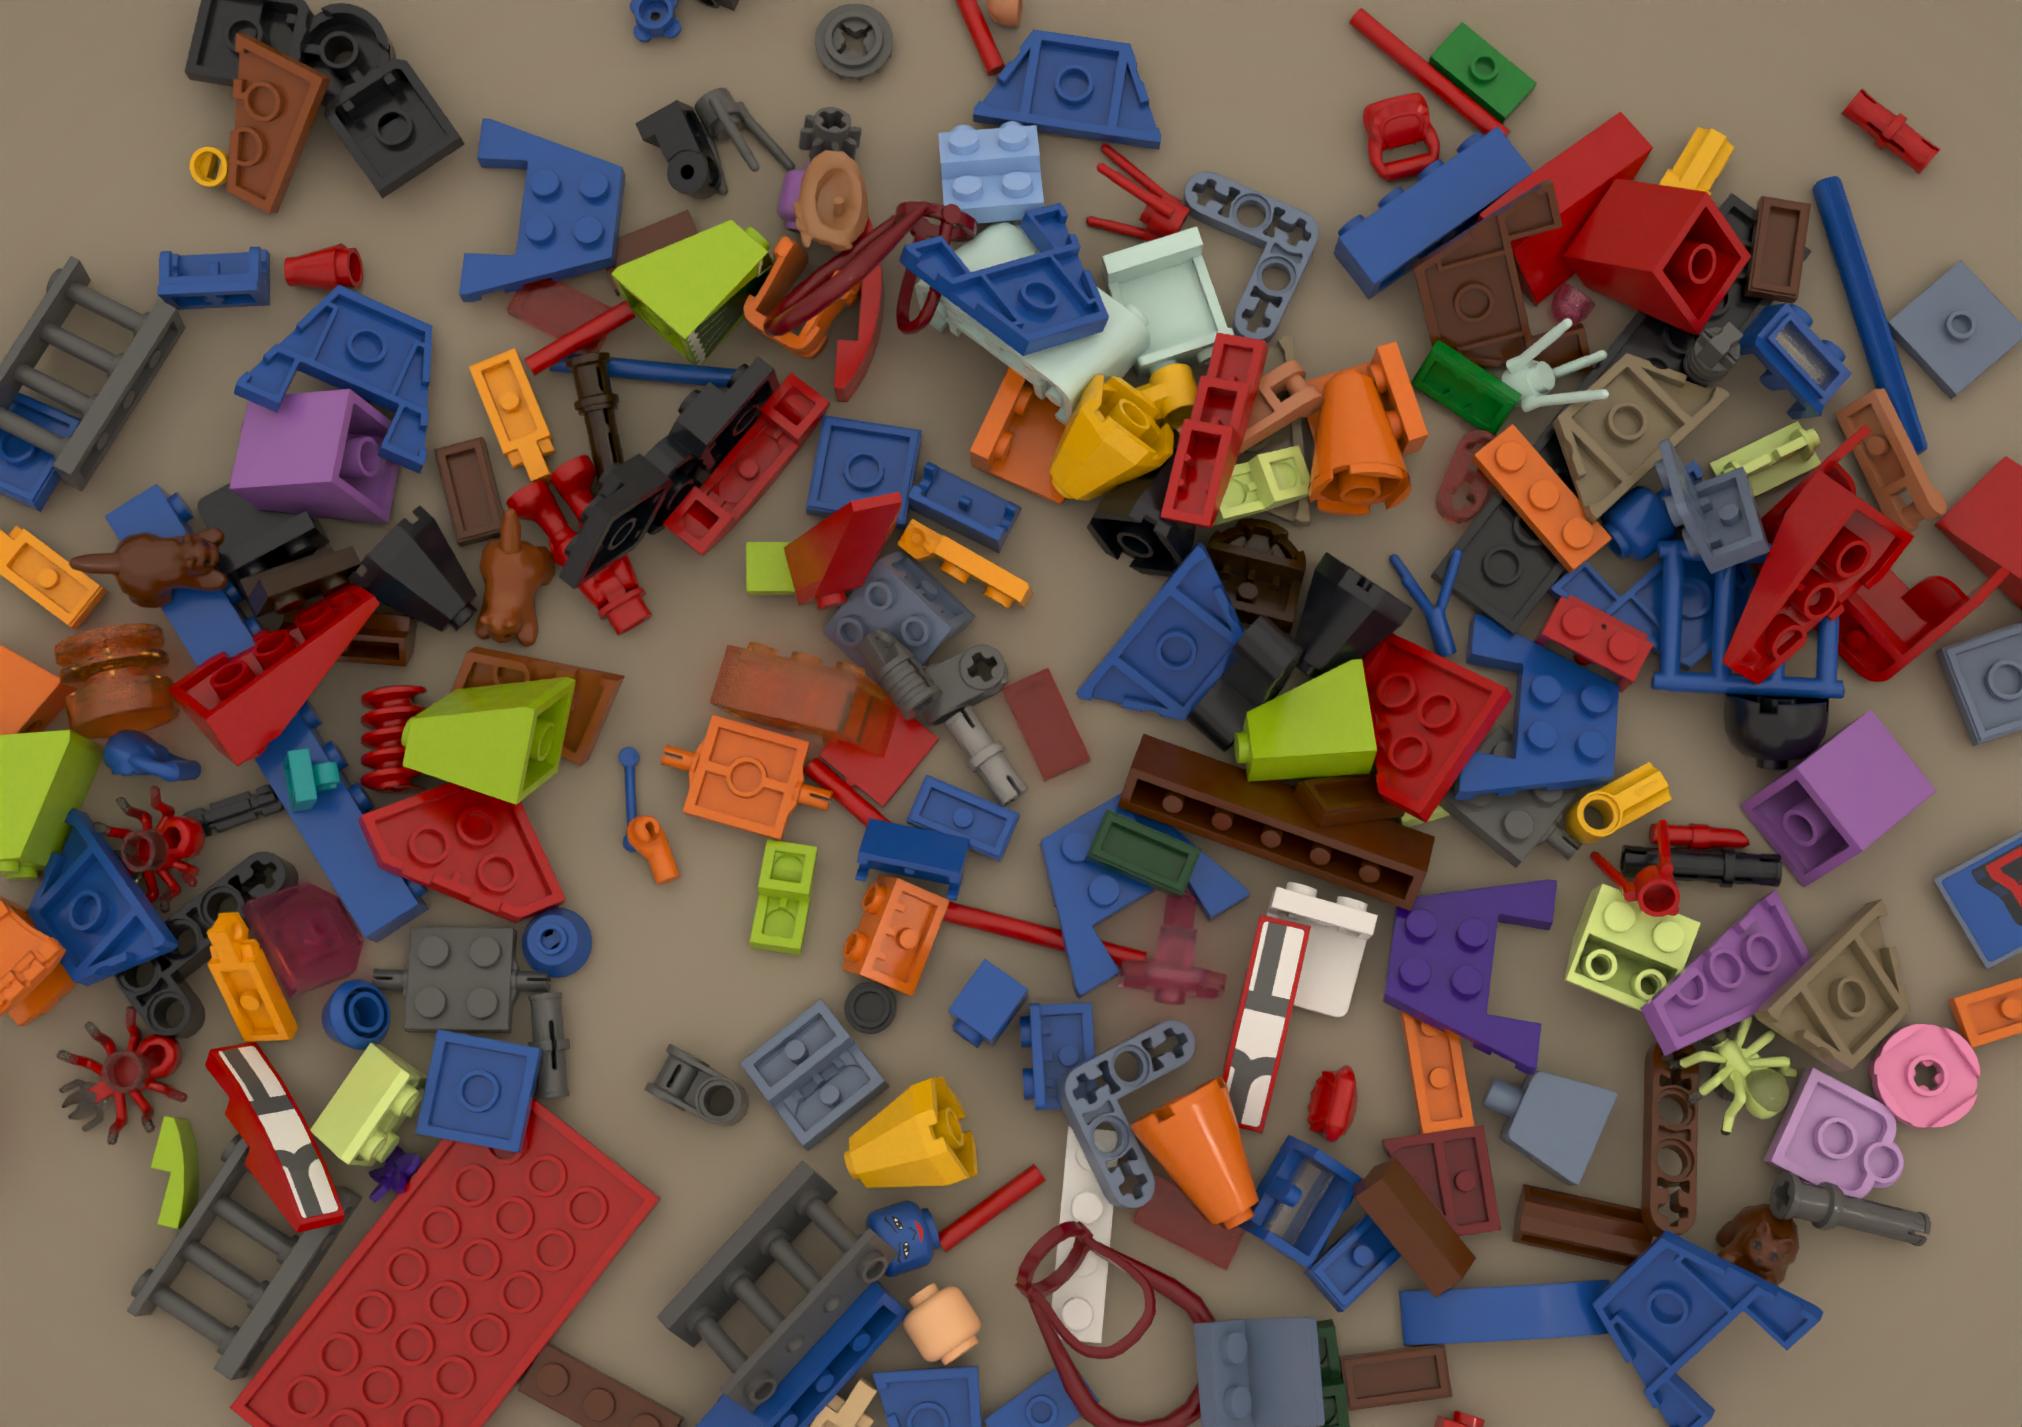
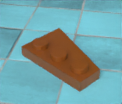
[227,33,331,214]
[450,646,625,767]

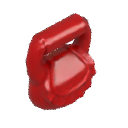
[1363,93,1440,183]
[1307,1066,1358,1142]

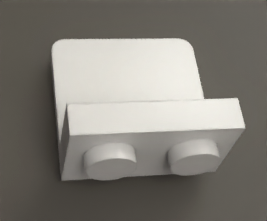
[1266,882,1378,1018]

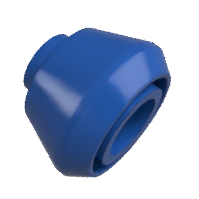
[522,908,592,978]
[321,979,390,1050]

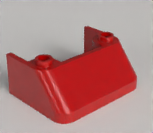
[1752,425,2010,682]

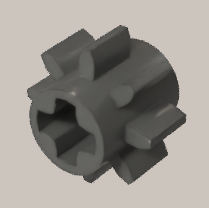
[799,107,862,162]

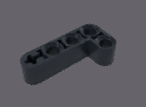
[1186,614,1304,753]
[114,851,298,1039]

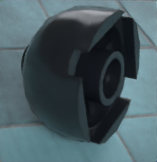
[1724,694,1829,770]

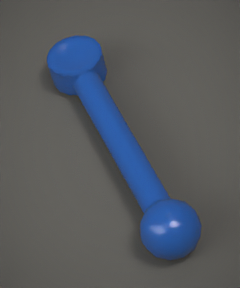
[618,747,640,852]

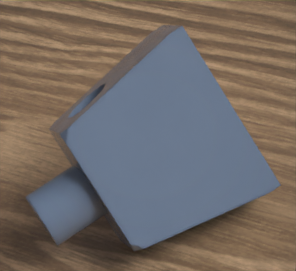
[1481,1070,1618,1186]

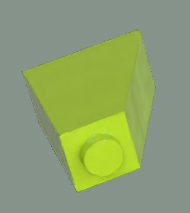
[1234,659,1377,782]

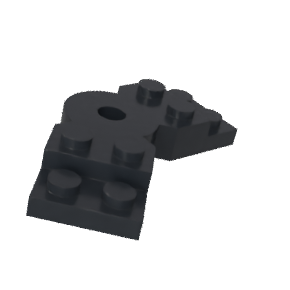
[184,0,464,199]
[559,356,780,589]

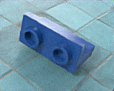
[1020,1002,1097,1111]

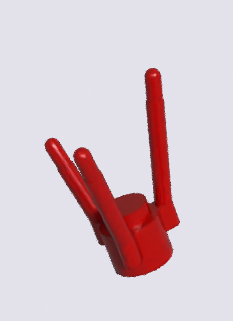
[1086,144,1190,242]
[1590,819,1680,917]

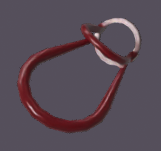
[763,201,978,337]
[1015,1221,1216,1427]

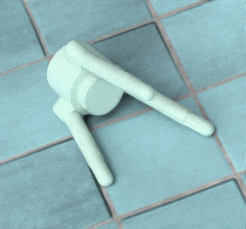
[1502,318,1609,413]

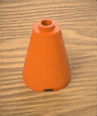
[1308,369,1411,516]
[1129,1075,1259,1230]

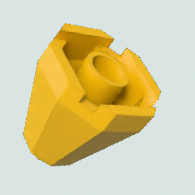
[1049,374,1174,501]
[844,1076,978,1188]

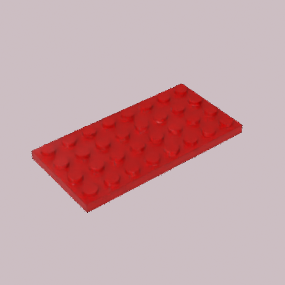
[229,1097,662,1427]

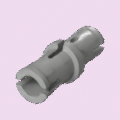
[944,706,1029,807]

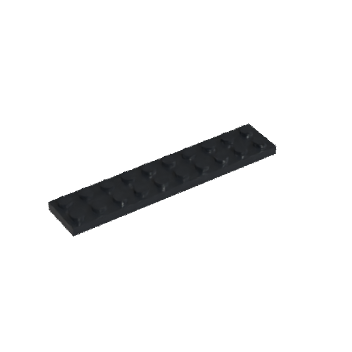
[1431,193,1812,636]

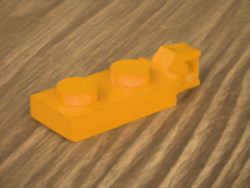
[469,348,555,485]
[897,519,1033,609]
[0,526,108,630]
[207,912,299,1042]

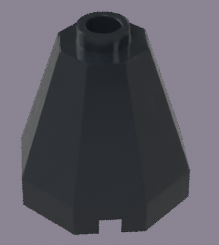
[1086,448,1196,577]
[348,505,477,632]
[1294,552,1413,679]

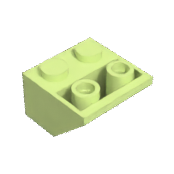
[1564,883,1701,1012]
[310,1043,427,1166]

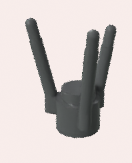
[694,88,795,195]

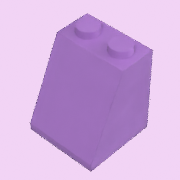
[229,389,399,524]
[1740,709,1936,887]

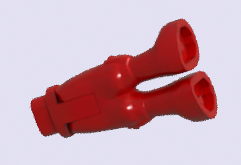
[506,455,652,636]

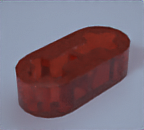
[1435,429,1496,524]

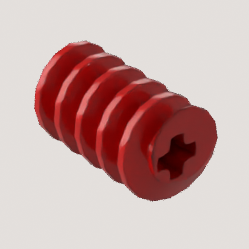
[360,685,427,794]

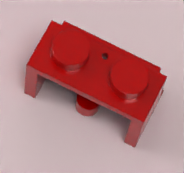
[1534,595,1653,693]

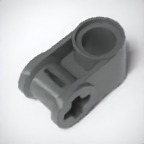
[923,644,1009,727]
[644,1043,749,1127]

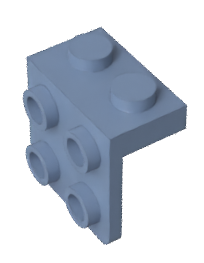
[1655,438,1770,574]

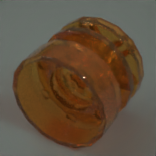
[54,623,180,739]

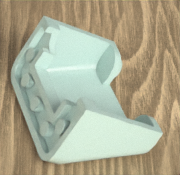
[915,221,1150,426]

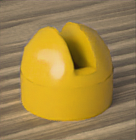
[189,147,229,187]

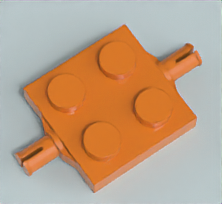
[661,715,833,841]

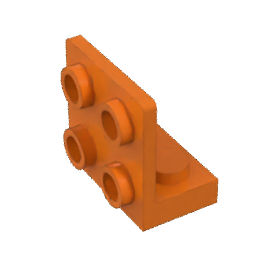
[1305,341,1428,456]
[970,367,1066,505]

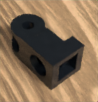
[635,100,722,199]

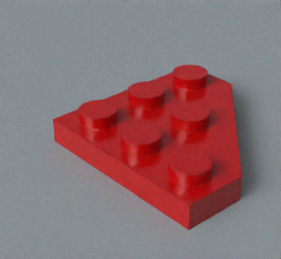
[1362,633,1512,823]
[358,782,566,923]

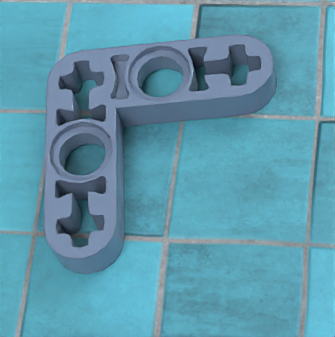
[1183,171,1319,343]
[1056,1020,1196,1209]

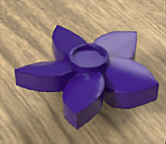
[368,1145,422,1203]

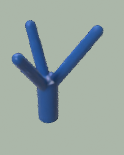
[1389,549,1463,657]

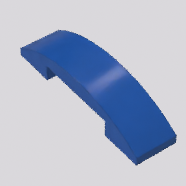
[1399,1279,1610,1345]

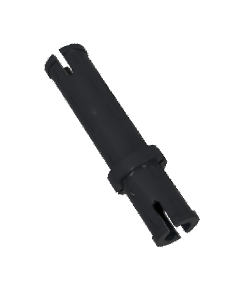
[1620,845,1782,888]

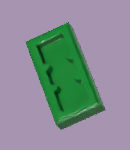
[1428,22,1537,124]
[1410,340,1522,438]

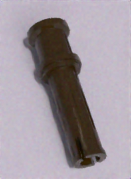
[565,352,624,492]

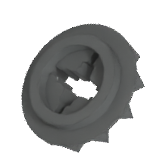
[815,4,893,81]

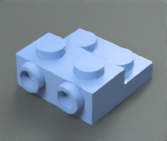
[938,121,1044,223]

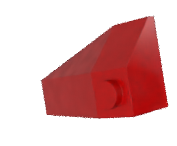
[1475,112,1653,307]
[1722,470,1915,685]
[784,492,902,610]
[167,583,380,766]

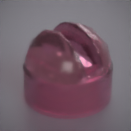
[1551,283,1595,325]

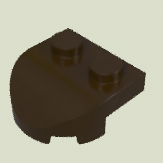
[1206,518,1306,634]
[238,546,361,618]

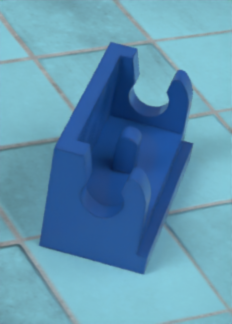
[158,247,270,310]
[908,461,1022,553]
[855,818,970,901]

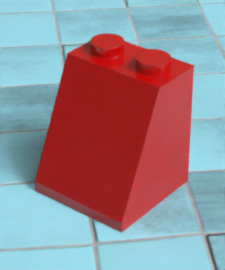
[1563,179,1751,335]

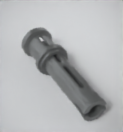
[1769,1172,1931,1246]

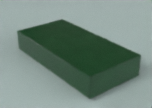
[1085,809,1202,900]

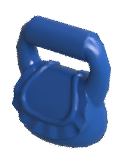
[103,729,201,782]

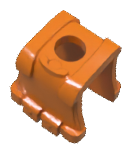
[743,236,862,360]
[0,897,78,1026]

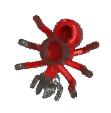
[92,786,206,913]
[56,1006,188,1145]

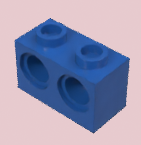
[948,959,1028,1048]

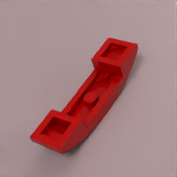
[834,216,884,402]
[663,372,830,557]

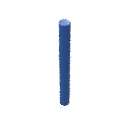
[549,354,737,388]

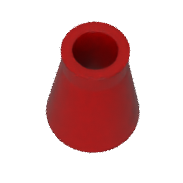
[284,243,363,291]

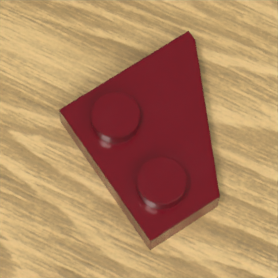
[1382,1125,1501,1236]

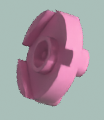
[1868,1024,1980,1128]

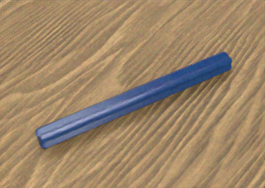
[1812,176,1928,455]

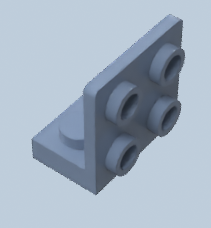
[824,549,976,689]
[1194,1317,1325,1427]

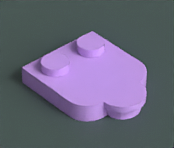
[1763,1067,1904,1198]

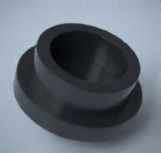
[844,982,896,1034]

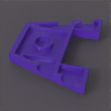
[1383,879,1557,1075]

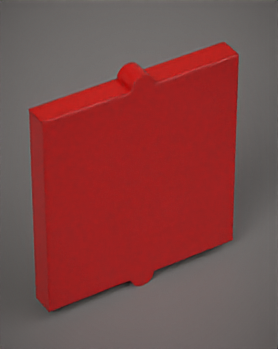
[819,687,939,808]

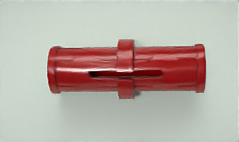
[1841,89,1940,174]

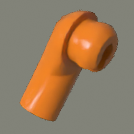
[626,815,681,885]

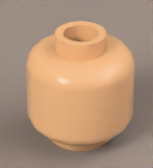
[903,1283,982,1366]

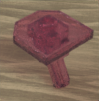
[241,882,363,998]
[1118,890,1227,1005]

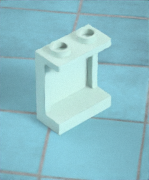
[1101,226,1234,380]

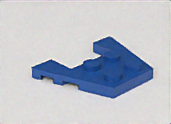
[459,118,626,303]
[899,203,1109,356]
[234,285,432,474]
[1547,460,1755,672]
[1454,614,1619,800]
[1039,793,1250,999]
[1592,1230,1823,1427]

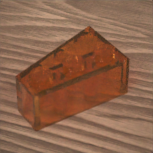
[709,642,899,758]

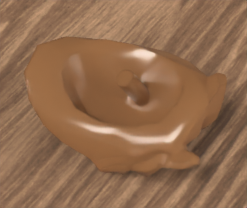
[793,150,868,252]

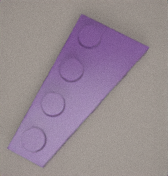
[1640,889,1811,1056]

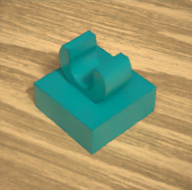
[282,748,340,812]

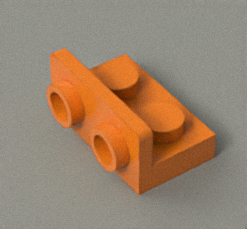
[842,875,950,996]

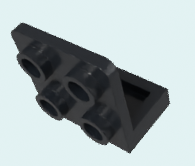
[197,484,330,590]

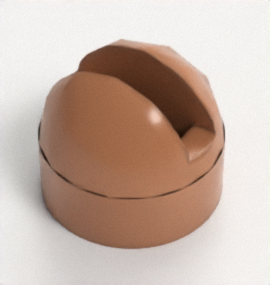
[987,0,1023,27]

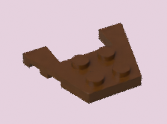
[1412,179,1593,372]

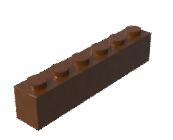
[1117,734,1435,911]

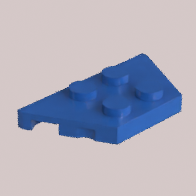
[973,29,1161,150]
[1076,541,1245,721]
[27,808,179,986]

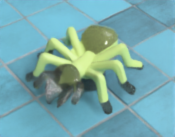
[1667,1016,1798,1136]

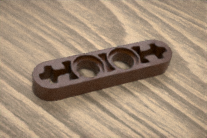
[1641,1042,1699,1238]

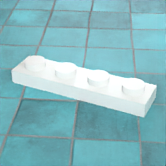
[1052,1126,1118,1343]

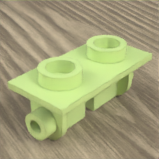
[1709,421,1821,497]

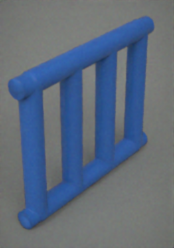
[1651,539,1845,699]

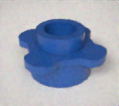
[630,0,682,42]

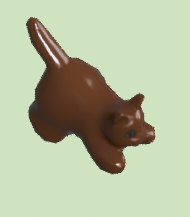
[69,528,229,608]
[1715,1204,1799,1287]

